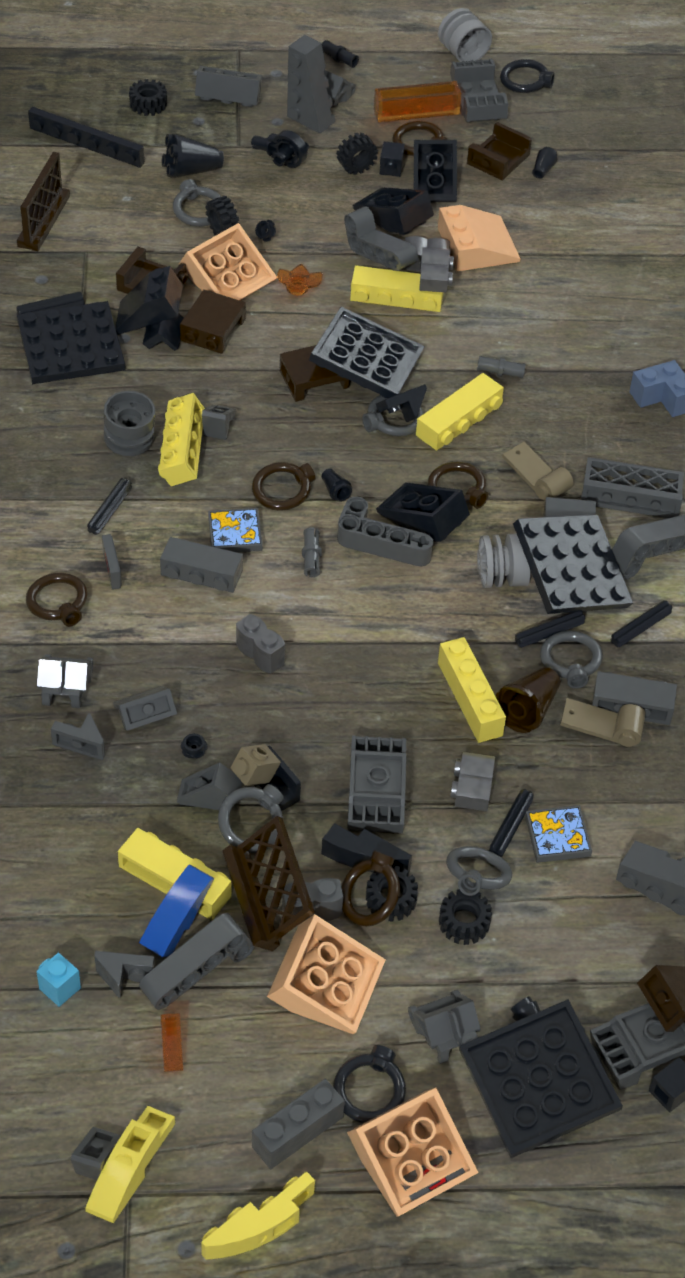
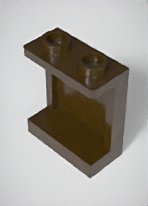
[467,122,532,181]
[116,246,188,294]
[180,289,246,354]
[280,345,349,402]
[637,965,685,1032]

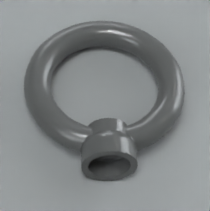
[173,179,221,227]
[362,393,424,436]
[540,631,603,689]
[218,784,284,853]
[446,846,512,896]

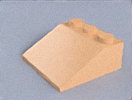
[438,205,521,272]
[179,223,278,300]
[267,914,386,1034]
[347,1087,478,1217]

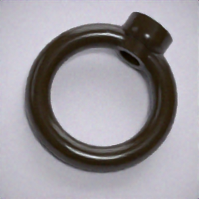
[392,121,448,156]
[252,462,316,511]
[427,462,488,509]
[26,573,87,627]
[341,851,400,927]

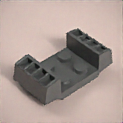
[450,59,508,122]
[347,735,406,833]
[590,1003,685,1090]

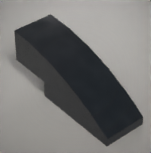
[321,823,412,873]

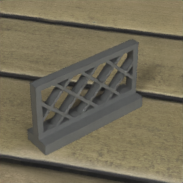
[581,457,684,518]

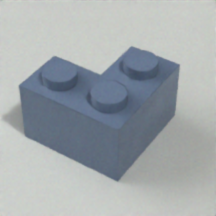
[629,360,685,417]

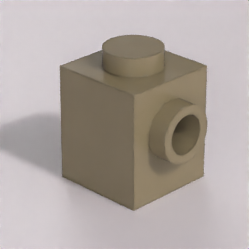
[230,744,281,786]

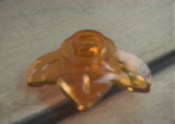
[277,264,323,296]

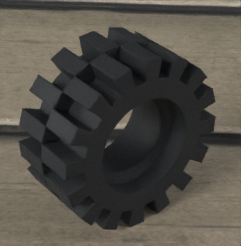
[129,79,167,116]
[336,133,378,175]
[205,196,240,235]
[366,866,418,922]
[439,889,492,945]

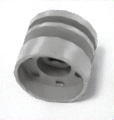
[438,8,492,62]
[477,534,530,588]

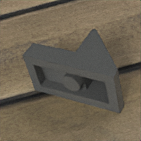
[202,405,236,440]
[51,713,105,760]
[94,951,155,998]
[71,1127,121,1180]

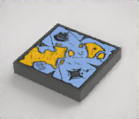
[208,508,262,552]
[525,805,592,863]

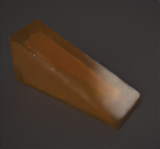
[161,1013,183,1072]

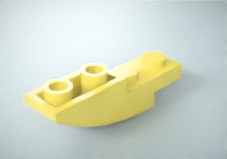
[86,1106,175,1223]
[201,1171,315,1260]

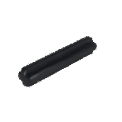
[16,292,84,314]
[87,478,132,535]
[610,600,673,647]
[515,612,586,648]
[489,789,534,857]

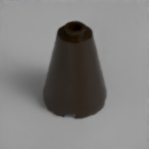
[495,667,561,733]

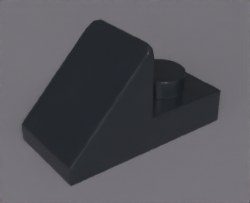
[376,384,427,422]

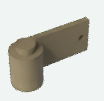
[502,442,574,501]
[560,698,646,747]

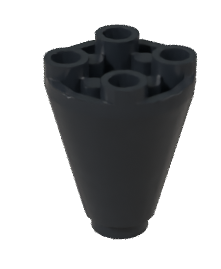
[161,134,224,178]

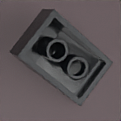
[414,140,457,202]
[352,187,434,235]
[115,266,183,335]
[376,482,470,542]

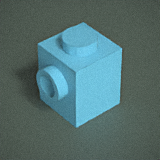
[36,952,81,1007]

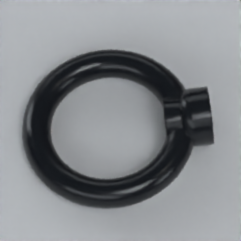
[500,59,554,93]
[333,1045,406,1123]

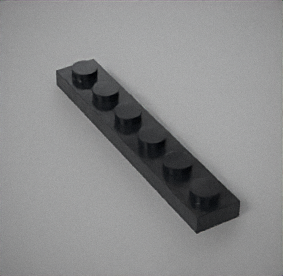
[28,107,145,168]

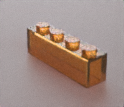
[374,81,461,122]

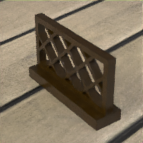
[17,152,70,252]
[223,816,315,951]

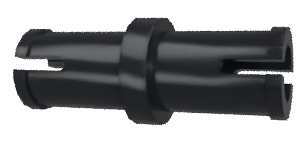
[322,40,359,68]

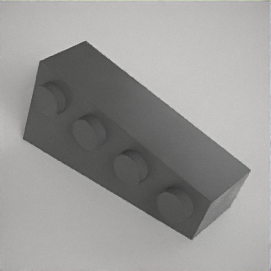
[287,35,335,134]
[616,841,685,916]

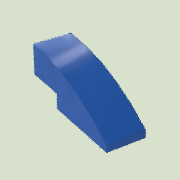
[139,865,214,957]

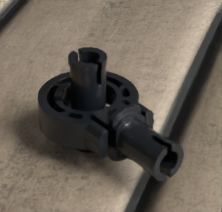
[251,130,309,168]

